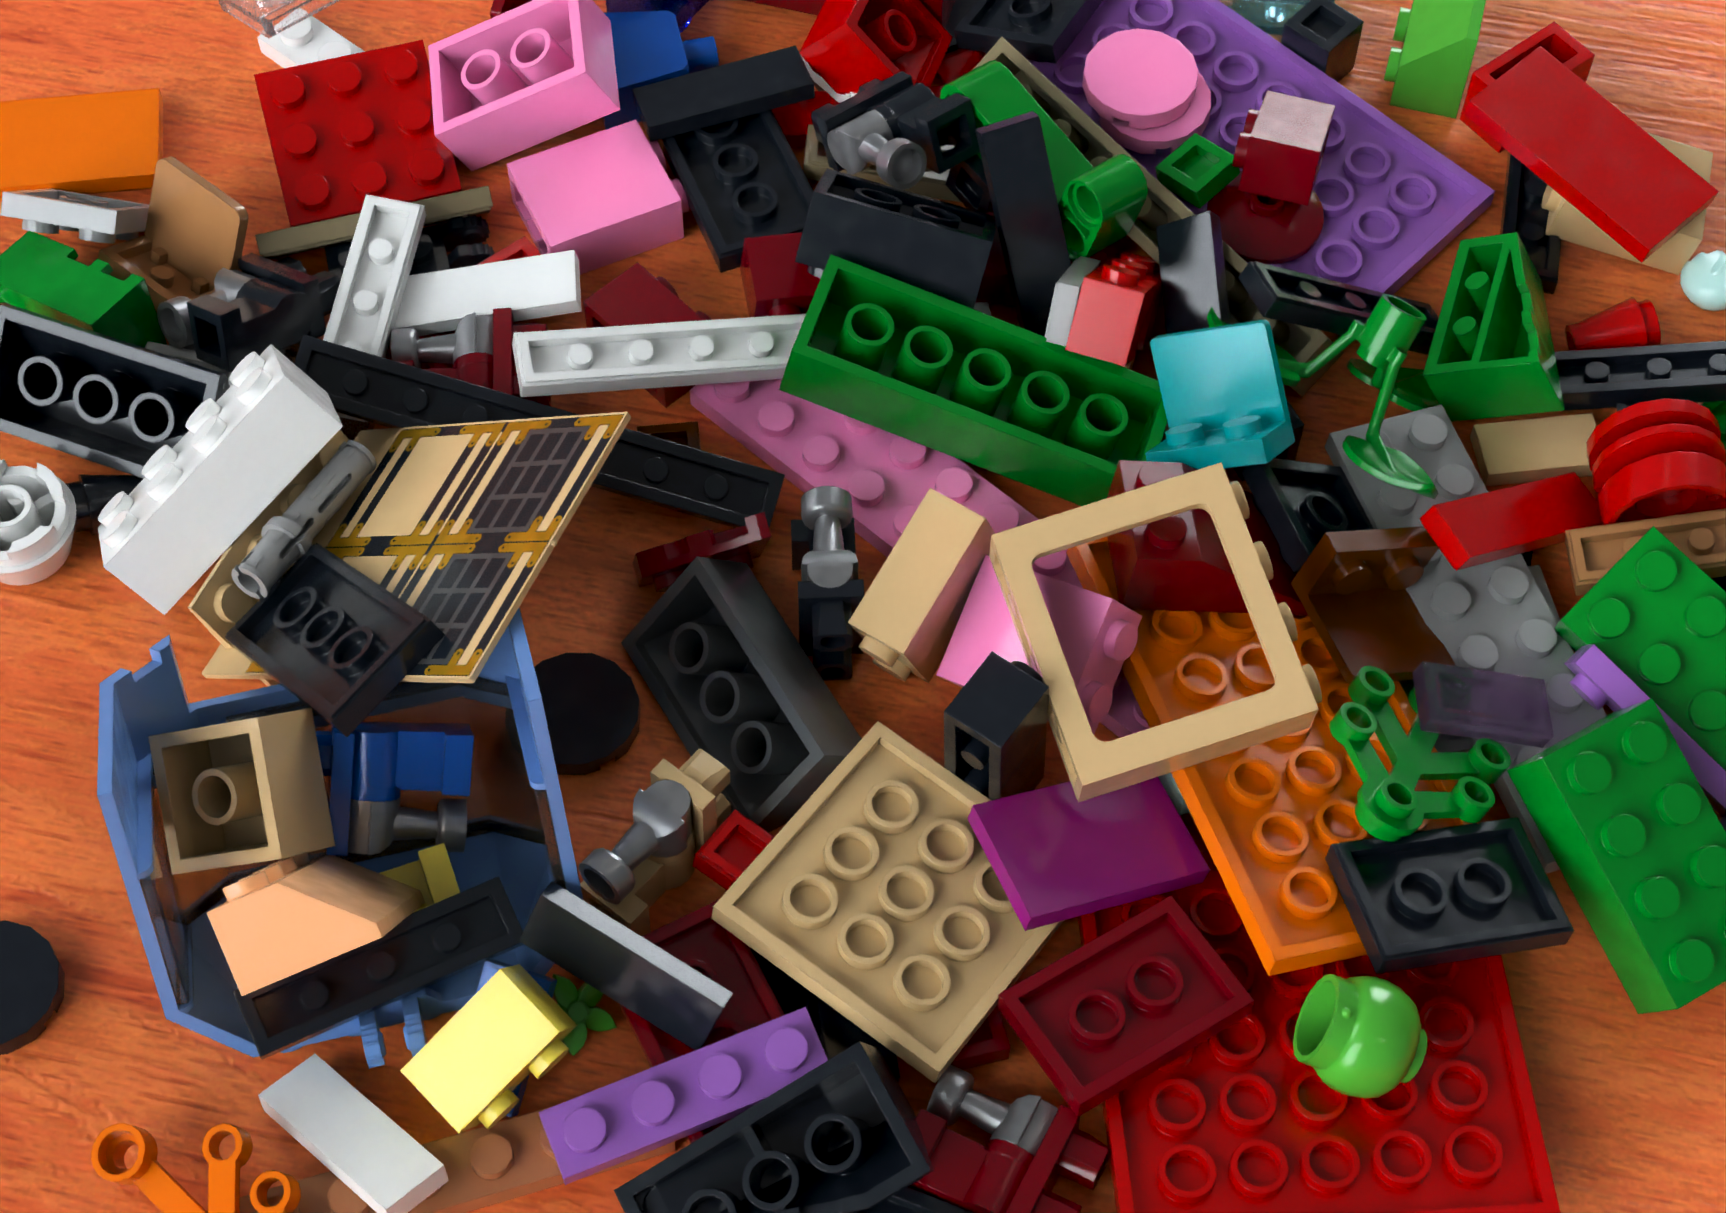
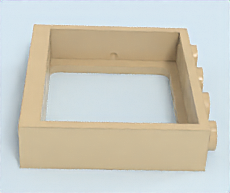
[989,462,1322,803]

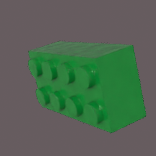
[1554,526,1726,771]
[1507,698,1726,1014]

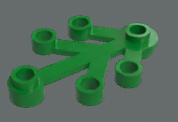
[1329,666,1511,842]

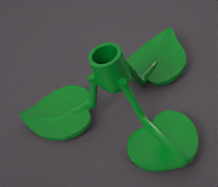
[1207,294,1440,499]

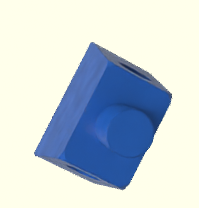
[603,10,719,130]

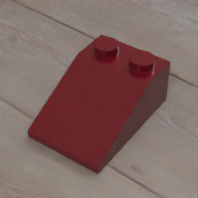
[1107,460,1308,615]

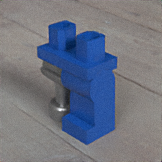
[316,722,474,856]

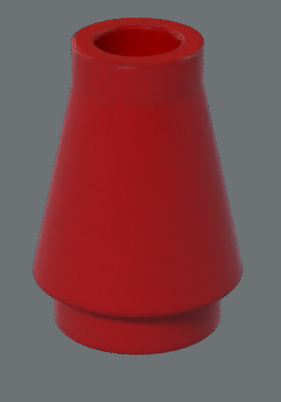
[1565,297,1661,351]

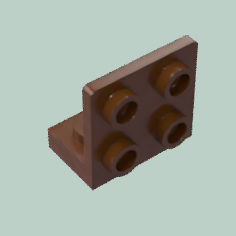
[1291,526,1455,684]

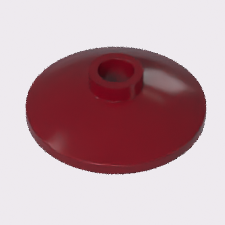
[1206,171,1324,264]

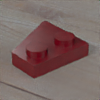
[633,512,771,592]

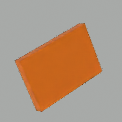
[0,88,163,201]

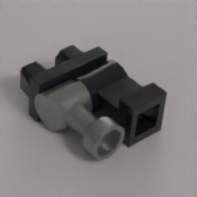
[811,71,980,190]
[157,253,340,372]
[791,486,864,681]

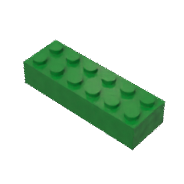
[779,254,1167,506]

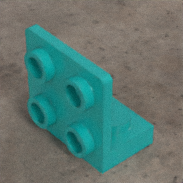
[1145,320,1295,470]

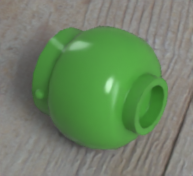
[1293,974,1427,1098]

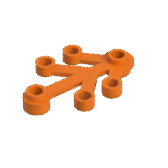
[91,1123,301,1213]

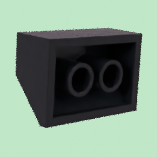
[795,168,997,309]

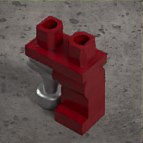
[391,308,551,406]
[908,1064,1110,1213]

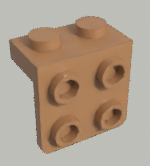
[98,156,249,313]

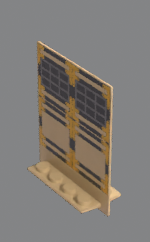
[187,411,631,686]

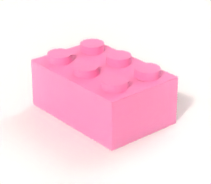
[428,0,620,171]

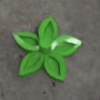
[552,974,617,1056]

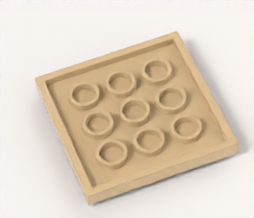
[711,721,1065,1083]

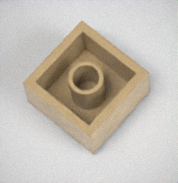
[148,708,335,875]

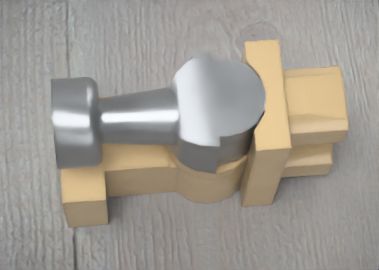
[578,749,731,936]

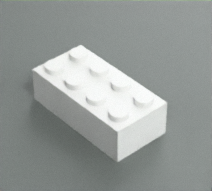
[98,344,343,615]

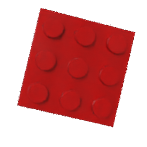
[254,40,462,227]

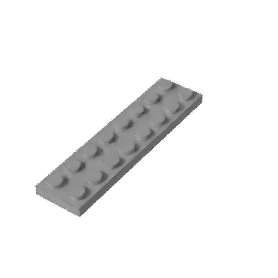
[1325,404,1607,874]

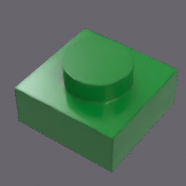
[1155,133,1240,209]

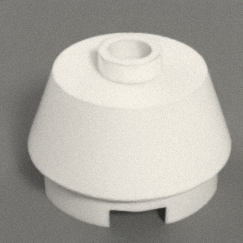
[0,459,76,586]

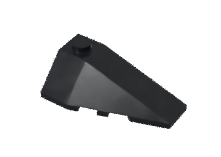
[614,1041,934,1213]

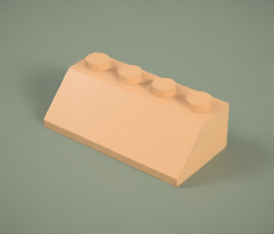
[206,853,425,996]

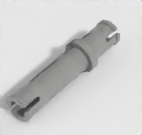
[231,440,377,599]

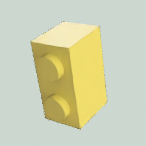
[400,964,577,1134]

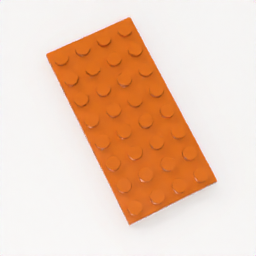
[1066,537,1473,976]

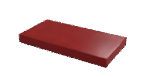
[1463,46,1719,263]

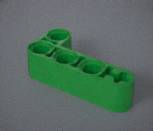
[940,60,1148,262]

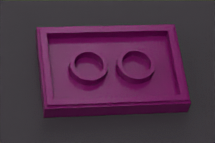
[968,777,1210,931]

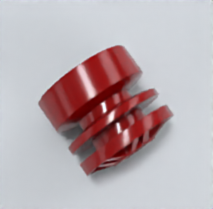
[1586,398,1726,525]

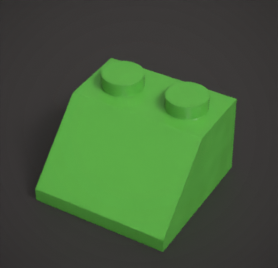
[1384,0,1486,118]

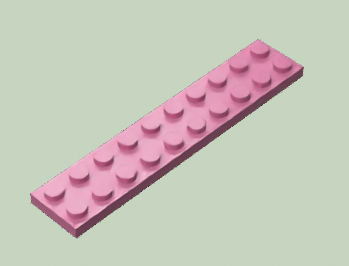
[690,379,1150,738]

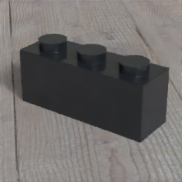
[944,651,1049,801]

